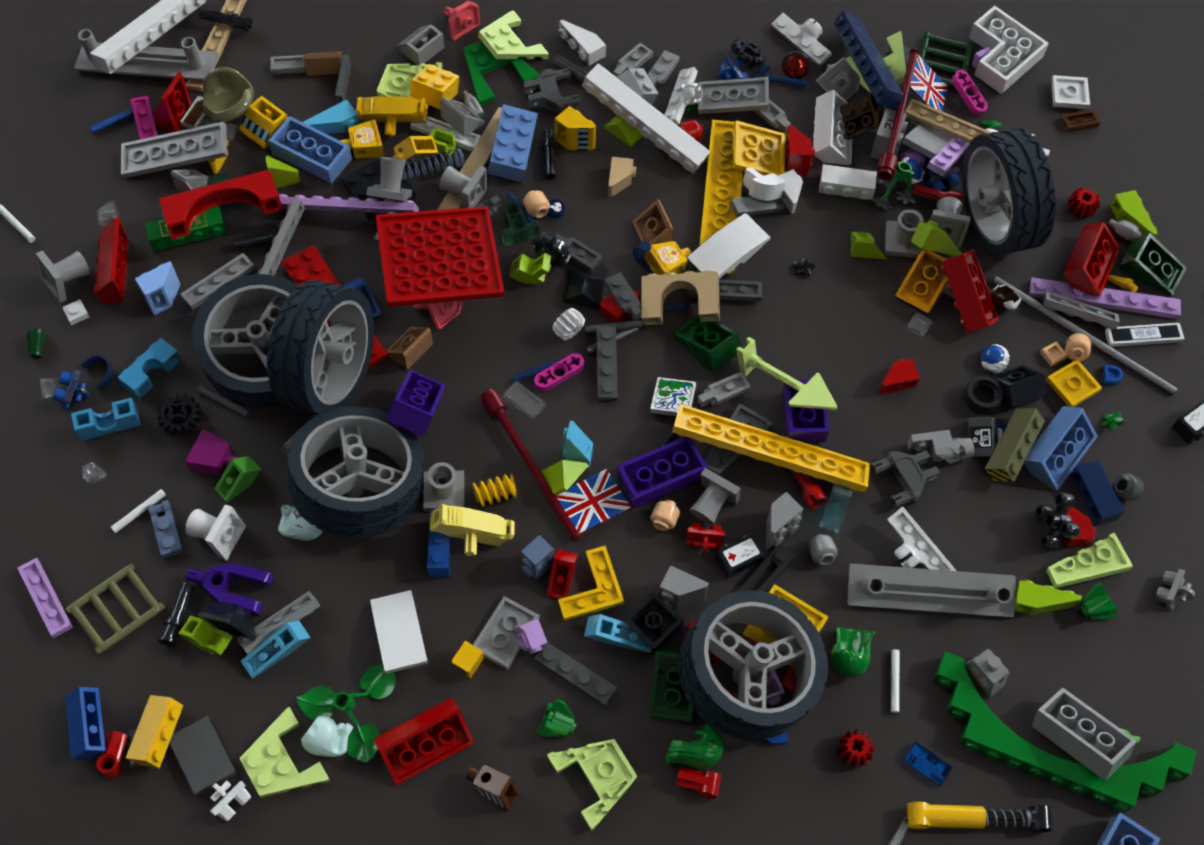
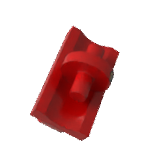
[686,522,725,554]

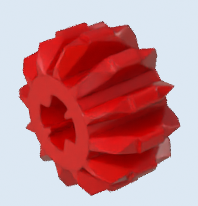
[1068,187,1101,218]
[837,729,875,768]

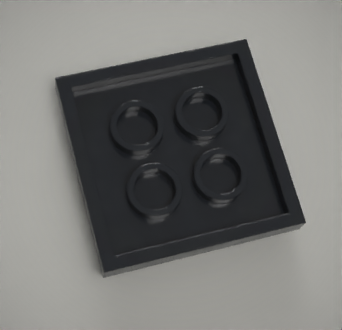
[341,155,416,220]

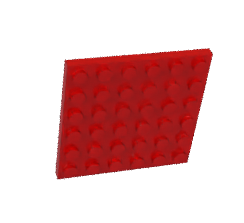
[376,206,504,307]

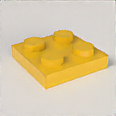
[1046,359,1102,407]

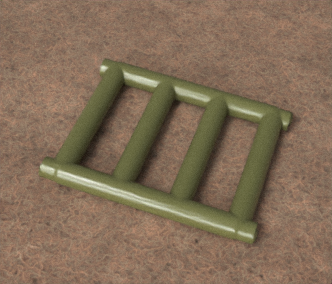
[65,563,165,655]

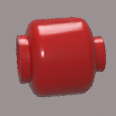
[679,120,704,142]

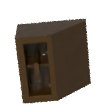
[840,93,885,140]

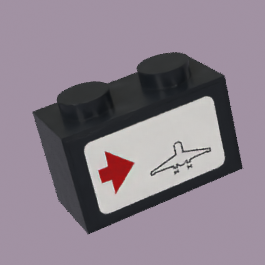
[1172,400,1204,444]
[715,534,765,579]

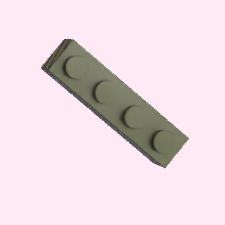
[985,408,1045,482]

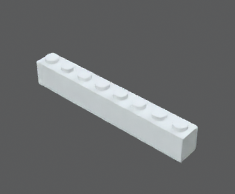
[90,0,206,74]
[582,63,710,174]

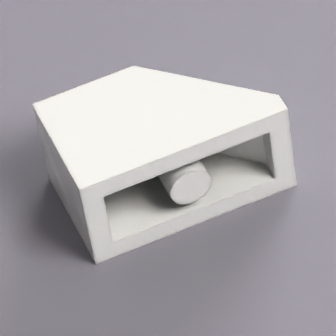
[778,169,803,214]

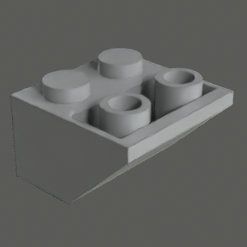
[395,24,444,65]
[766,492,803,549]

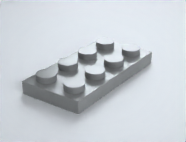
[698,77,769,114]

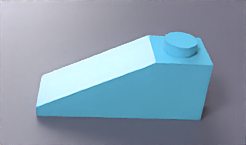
[303,100,359,135]
[584,614,651,653]
[241,621,311,678]

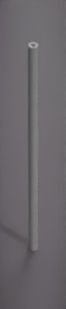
[993,276,1177,395]

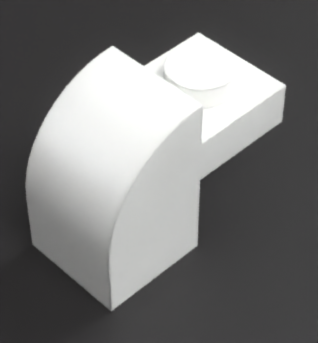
[742,167,786,201]

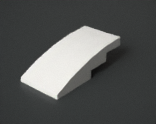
[687,213,771,279]
[370,590,428,674]

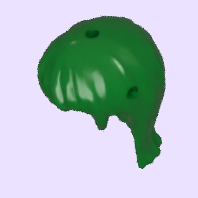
[830,627,876,678]
[665,723,724,769]

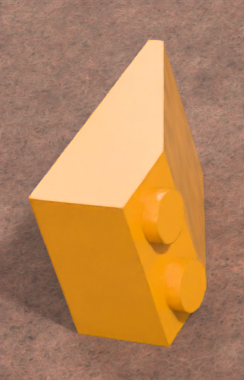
[895,249,949,314]

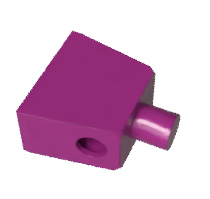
[185,429,239,475]

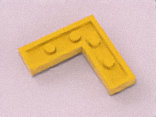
[558,546,624,621]

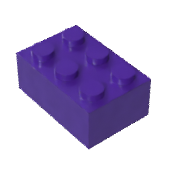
[782,379,829,443]

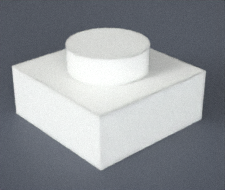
[62,299,89,325]

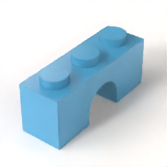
[118,338,181,399]
[71,397,141,441]

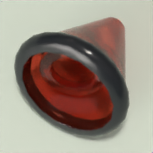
[782,51,811,79]

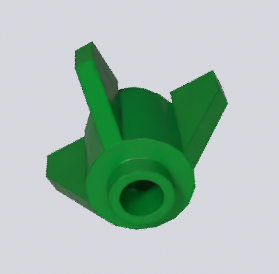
[1079,582,1118,620]
[536,698,576,737]

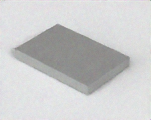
[902,123,953,159]
[473,596,540,670]

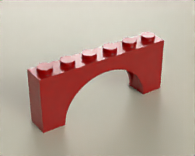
[159,170,283,240]

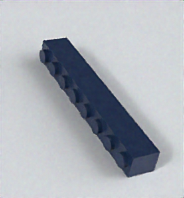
[833,10,904,110]

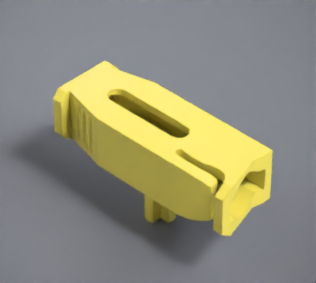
[430,504,514,556]

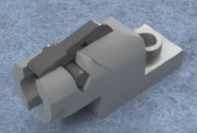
[907,430,975,465]

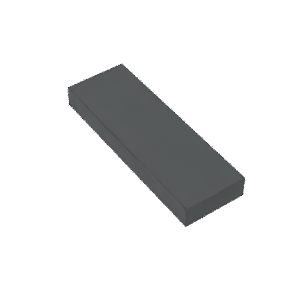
[335,55,351,104]
[730,197,785,217]

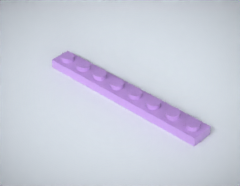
[279,194,419,214]
[1029,277,1181,319]

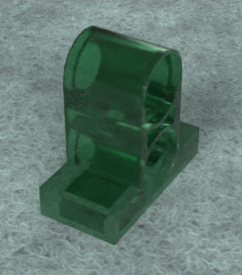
[501,202,539,246]

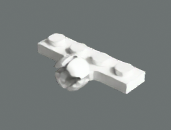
[771,13,832,67]
[665,67,703,125]
[886,507,956,571]

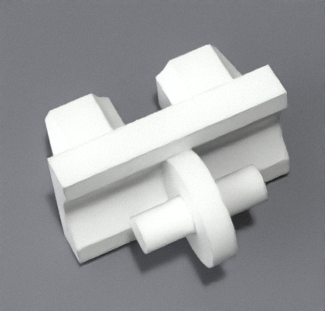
[210,781,251,821]

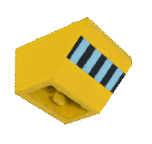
[239,96,288,149]
[555,106,596,151]

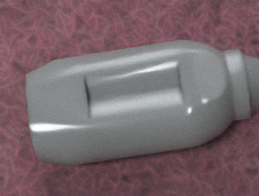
[463,91,484,117]

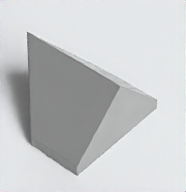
[171,169,208,192]

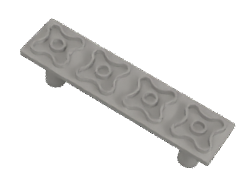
[74,29,218,81]
[847,564,1016,617]

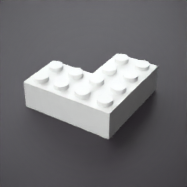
[969,5,1049,94]

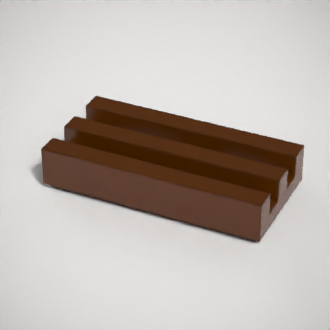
[1060,109,1100,132]

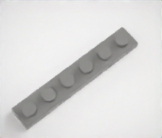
[257,198,305,306]

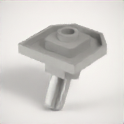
[816,57,860,100]

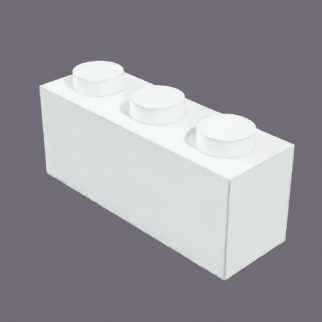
[818,164,877,200]

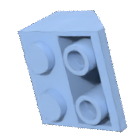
[135,261,181,315]

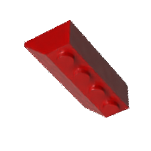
[94,218,129,303]
[1063,221,1120,297]
[942,249,999,333]
[373,697,475,785]

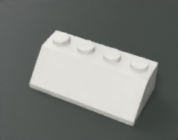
[813,90,852,165]

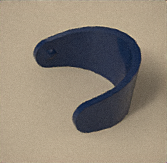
[633,239,653,273]
[81,354,114,390]

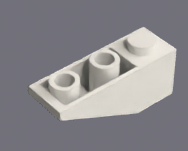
[559,20,606,65]

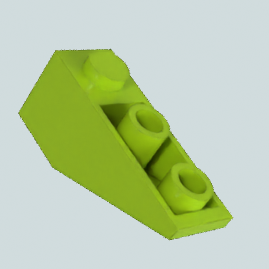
[1110,190,1158,238]
[1014,580,1082,615]

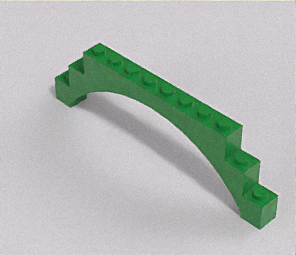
[933,651,1196,812]

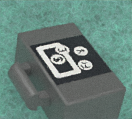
[968,417,1002,457]

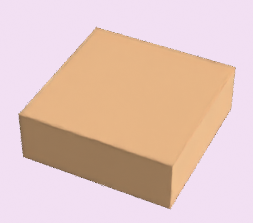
[1039,341,1067,367]

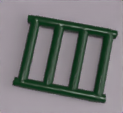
[919,31,974,89]

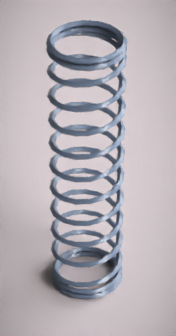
[402,148,464,181]

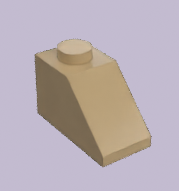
[608,157,636,197]

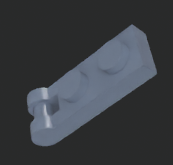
[148,500,183,558]

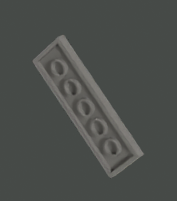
[121,122,227,178]

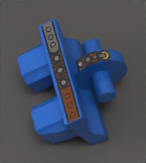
[718,55,749,80]
[924,166,960,191]
[53,370,90,410]

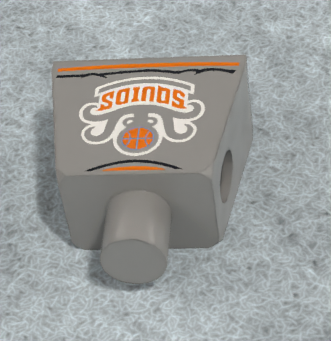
[964,649,1009,698]

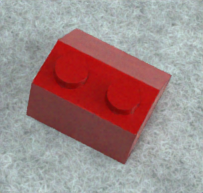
[785,125,815,177]

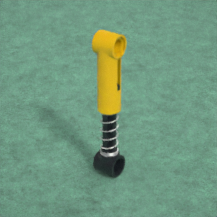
[907,802,1053,833]

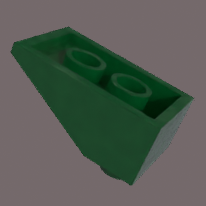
[1119,233,1187,296]
[673,315,742,371]
[648,648,693,721]

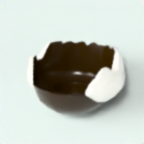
[992,284,1021,310]

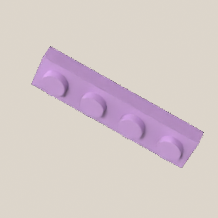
[927,137,969,176]
[17,558,73,638]

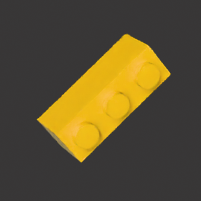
[126,695,183,768]

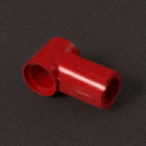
[96,731,129,780]
[675,766,722,799]

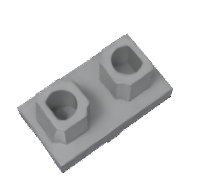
[1156,569,1195,611]

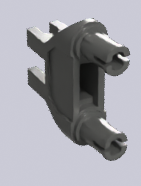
[523,68,580,112]
[870,450,940,508]

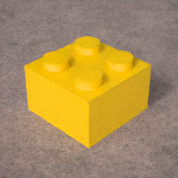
[410,64,459,110]

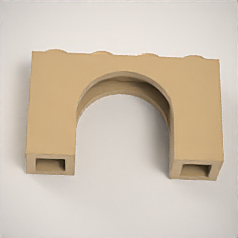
[641,270,720,325]

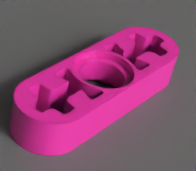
[951,70,988,116]
[534,353,584,392]

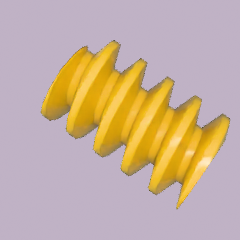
[472,473,516,507]

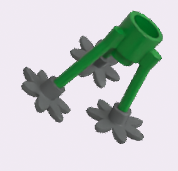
[871,162,920,211]

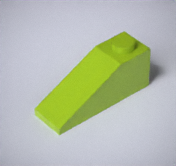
[911,220,962,256]

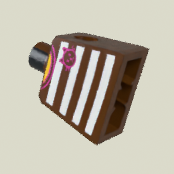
[466,765,520,811]

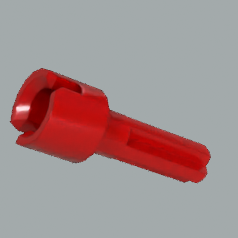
[912,184,964,201]
[790,469,828,510]

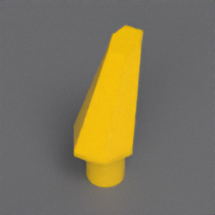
[1107,275,1138,292]

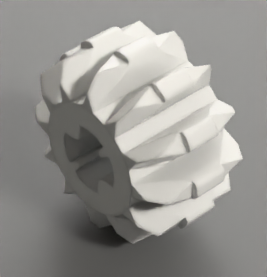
[553,308,585,341]

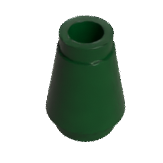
[26,328,47,359]

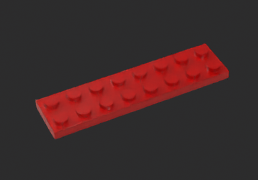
[281,245,388,368]

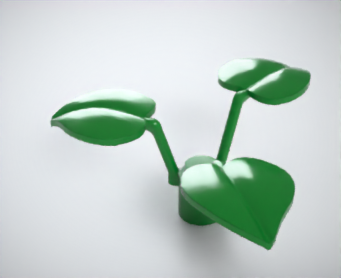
[296,663,396,763]

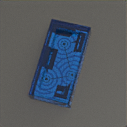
[903,741,953,786]

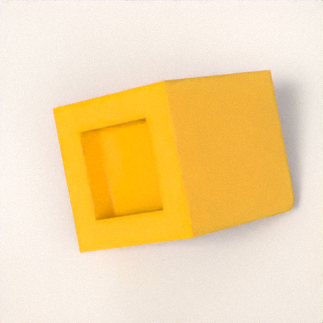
[452,641,484,678]

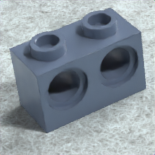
[521,535,554,581]

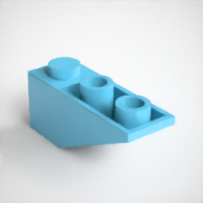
[563,421,593,470]

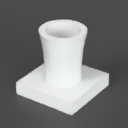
[186,505,246,561]

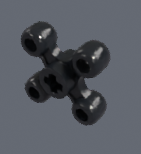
[1035,492,1080,550]

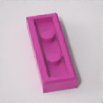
[130,96,158,140]

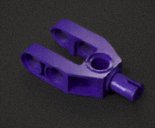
[186,563,274,616]

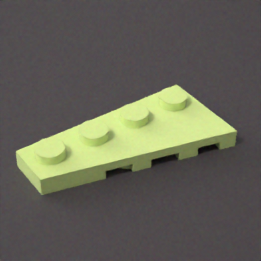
[1046,532,1133,589]

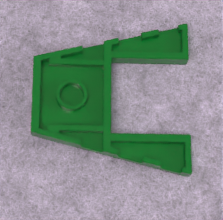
[463,41,540,106]

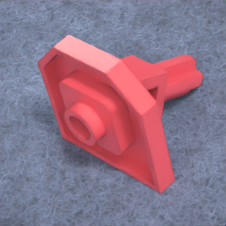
[443,1,480,41]
[413,301,463,330]

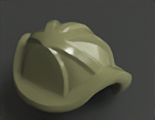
[203,67,254,122]

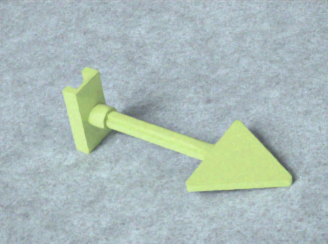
[737,337,837,410]

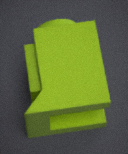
[428,127,457,159]

